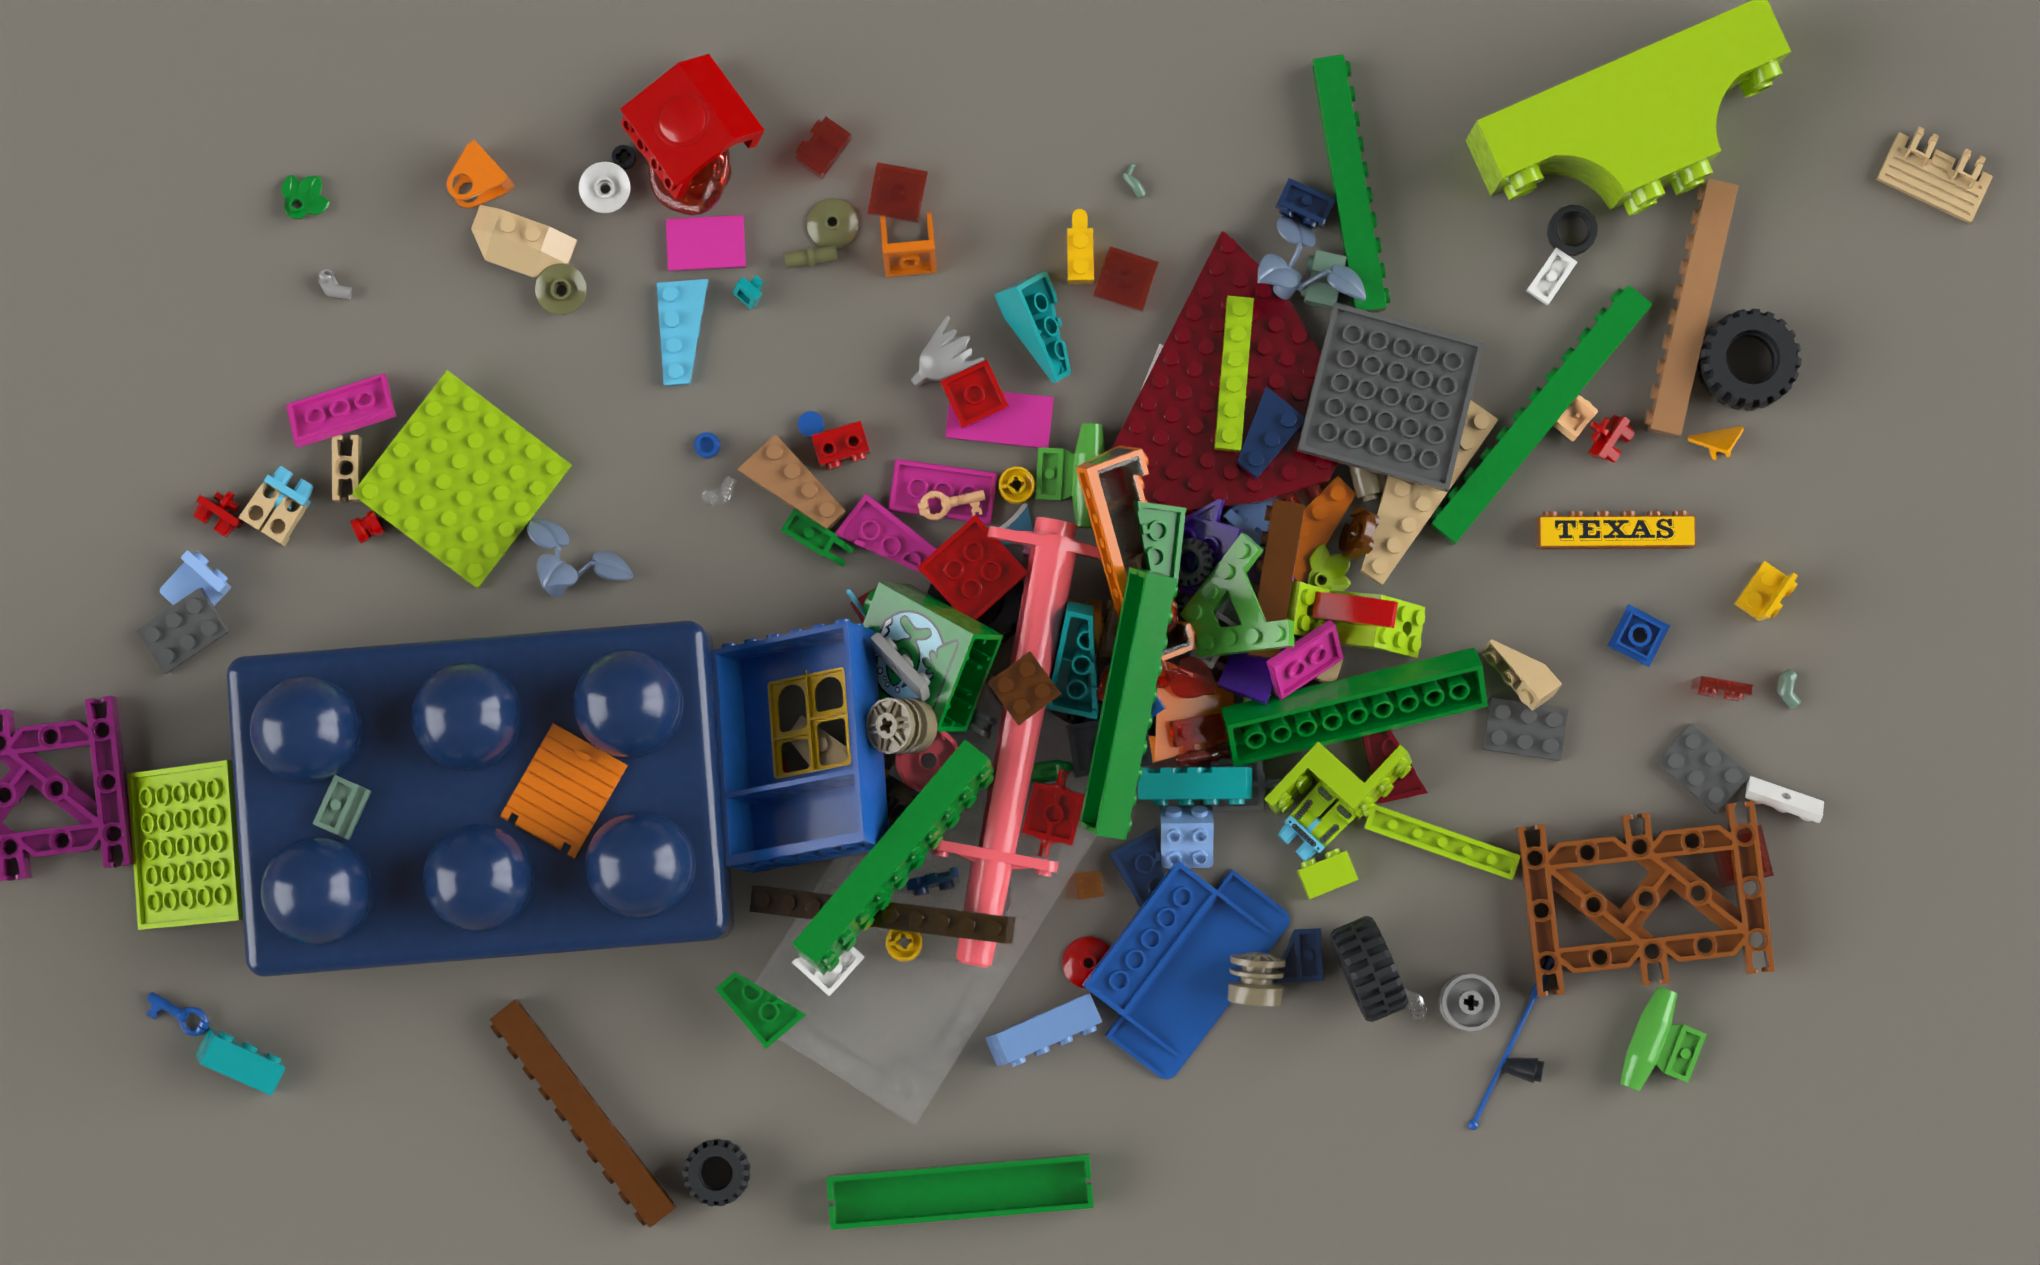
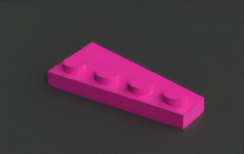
[835,493,937,574]

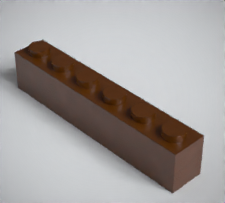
[1246,499,1305,660]

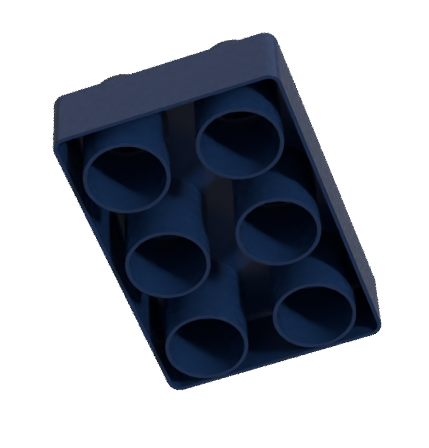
[227,621,734,977]

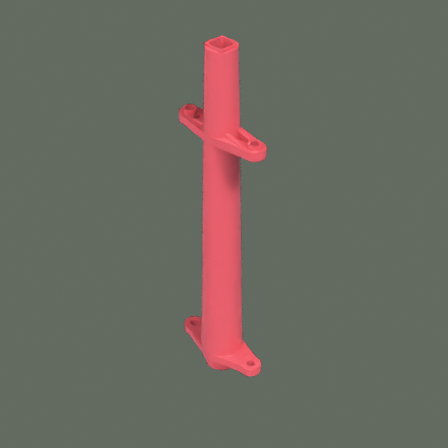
[931,517,1102,968]

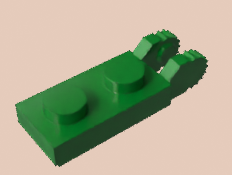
[780,509,854,567]

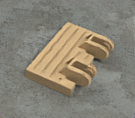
[1876,126,1993,224]

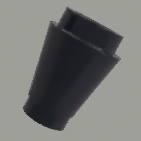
[1505,1057,1544,1083]

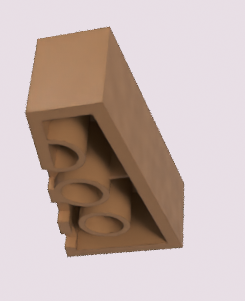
[737,434,847,530]

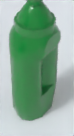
[1031,759,1074,783]

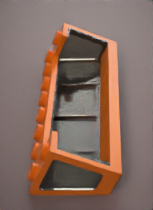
[1076,446,1197,662]

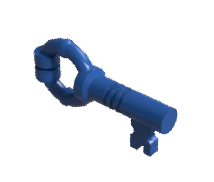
[146,992,210,1036]

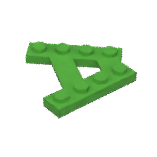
[1180,533,1294,658]

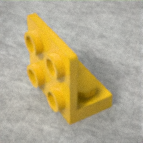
[1734,561,1798,622]

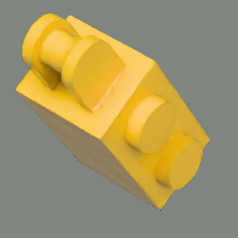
[1067,209,1094,285]

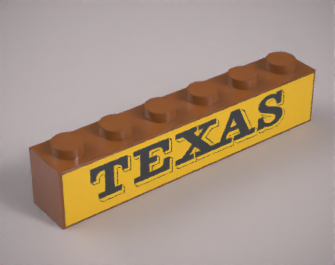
[1536,511,1696,550]

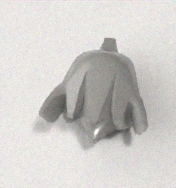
[911,315,984,387]

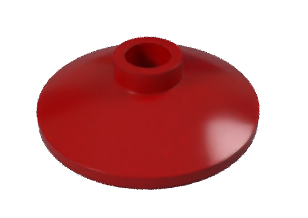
[1062,937,1110,989]

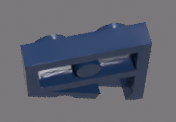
[906,866,959,896]
[1273,928,1324,983]

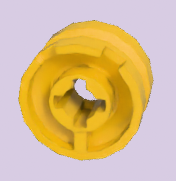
[999,466,1035,504]
[886,929,922,962]

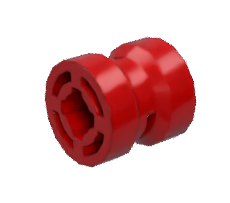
[350,510,385,544]

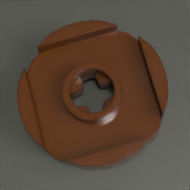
[1339,508,1380,560]

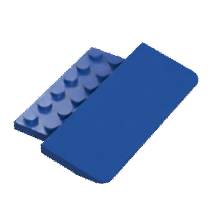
[1082,860,1290,1079]

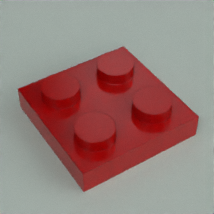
[940,360,1009,429]

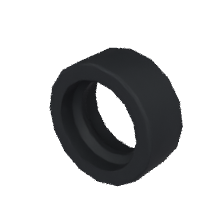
[1547,205,1598,256]

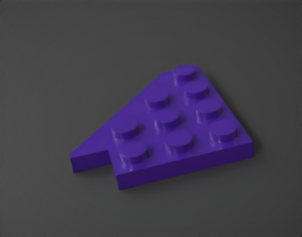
[1130,499,1243,596]

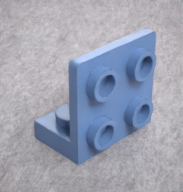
[1222,497,1279,550]

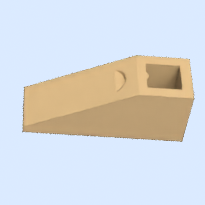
[1482,639,1562,711]

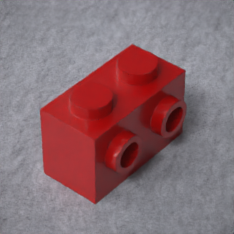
[811,421,871,470]

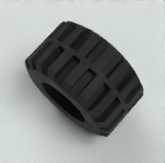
[683,1139,751,1207]

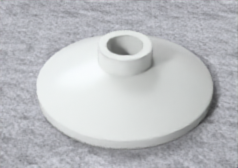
[579,162,631,213]

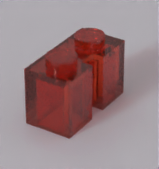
[795,116,852,180]

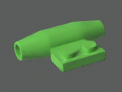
[1035,423,1105,529]
[1620,986,1707,1092]

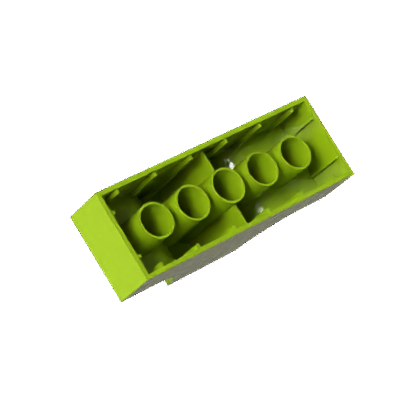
[1465,0,1791,216]

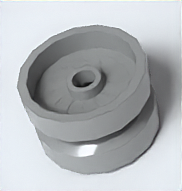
[1438,973,1500,1032]

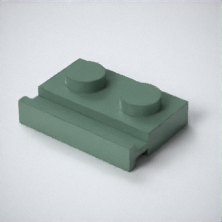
[313,775,371,840]

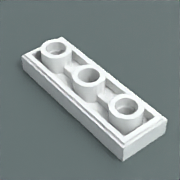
[1745,776,1824,823]

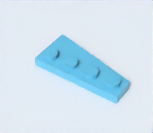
[657,279,709,386]

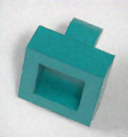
[732,275,764,310]

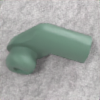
[1777,669,1801,710]

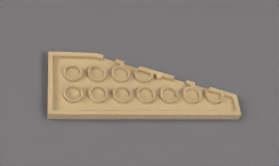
[1360,400,1498,586]

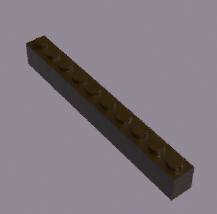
[749,885,1016,944]

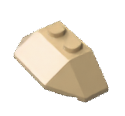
[471,205,577,278]

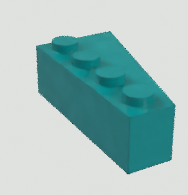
[1046,601,1098,719]
[1138,767,1253,806]

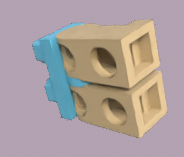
[238,466,314,547]

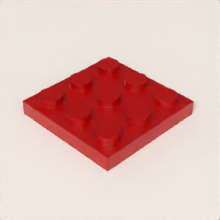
[917,514,1028,620]

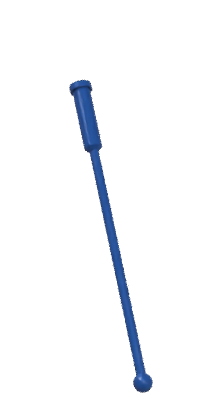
[1468,956,1554,1130]

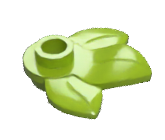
[1307,544,1351,591]

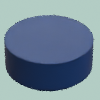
[798,411,824,438]
[694,432,720,459]

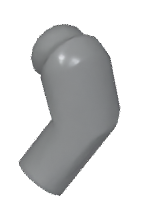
[318,269,352,300]

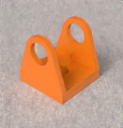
[446,139,515,209]
[880,211,937,278]

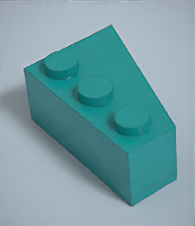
[195,1027,286,1096]

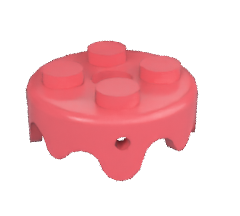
[896,731,958,792]

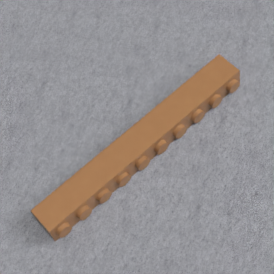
[1644,178,1739,439]

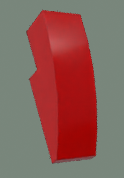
[1312,592,1398,628]

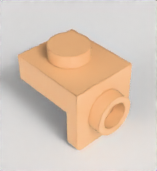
[1553,395,1598,442]

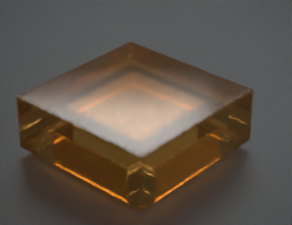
[1075,870,1104,899]

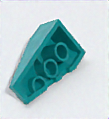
[994,270,1071,383]

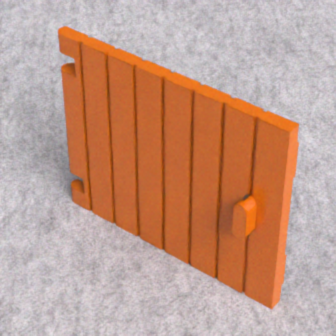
[500,723,628,859]

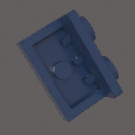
[1275,178,1336,229]

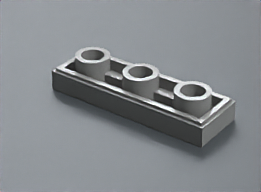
[870,632,930,702]

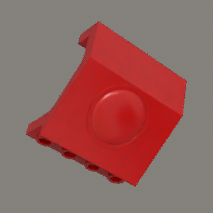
[620,54,764,200]

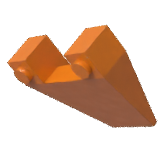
[1149,661,1234,763]

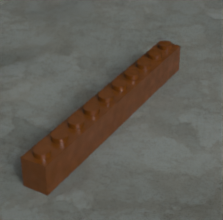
[490,999,677,1228]

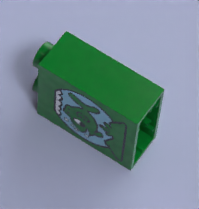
[863,582,1004,732]

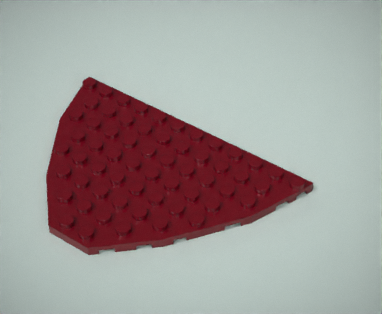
[1098,231,1338,511]

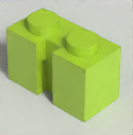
[1296,848,1359,899]

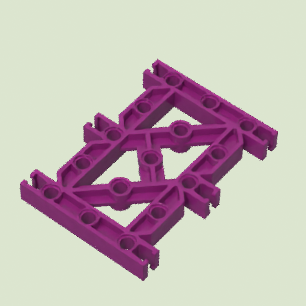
[0,696,133,881]

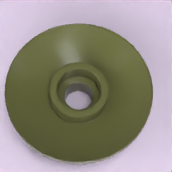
[807,198,859,249]
[535,263,587,315]

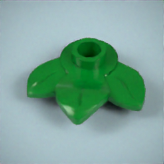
[281,174,330,220]

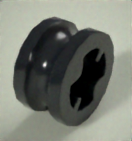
[612,145,636,170]

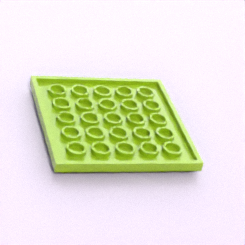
[352,370,572,589]
[127,760,243,930]

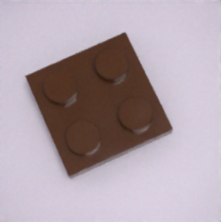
[987,651,1062,725]

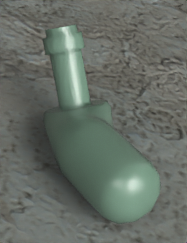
[1123,163,1146,198]

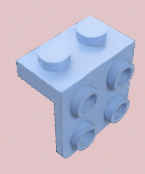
[160,550,232,607]
[1160,805,1214,868]

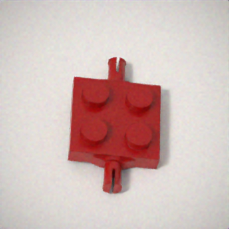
[1022,769,1085,858]

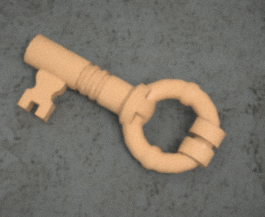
[918,490,985,521]

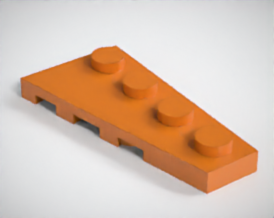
[1293,476,1356,583]

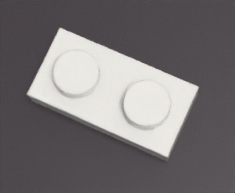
[1526,248,1577,306]

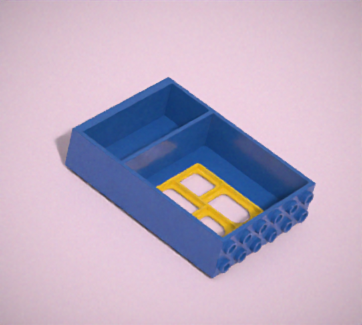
[712,619,889,873]

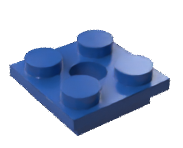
[1607,604,1670,667]

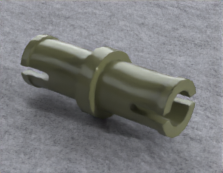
[784,245,837,269]

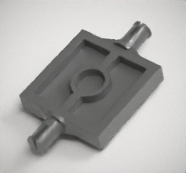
[1210,759,1282,812]

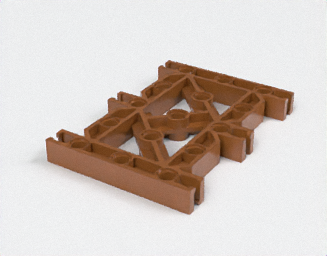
[1517,801,1775,997]

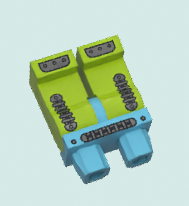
[1277,782,1356,861]

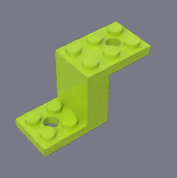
[1286,581,1426,658]
[1265,742,1412,819]

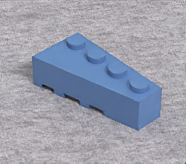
[985,993,1102,1067]

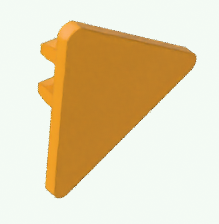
[1687,426,1744,460]

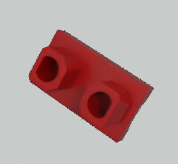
[1588,414,1635,463]
[193,491,244,538]

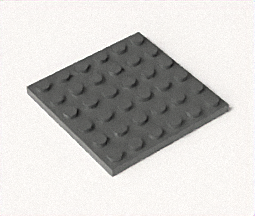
[1297,302,1484,492]

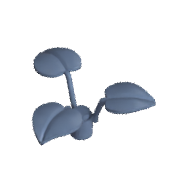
[1258,216,1366,301]
[527,519,634,597]

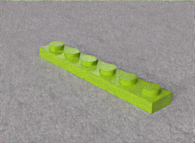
[1214,296,1254,452]
[1363,805,1521,880]

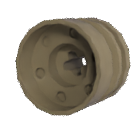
[866,698,938,754]
[1227,952,1285,1006]

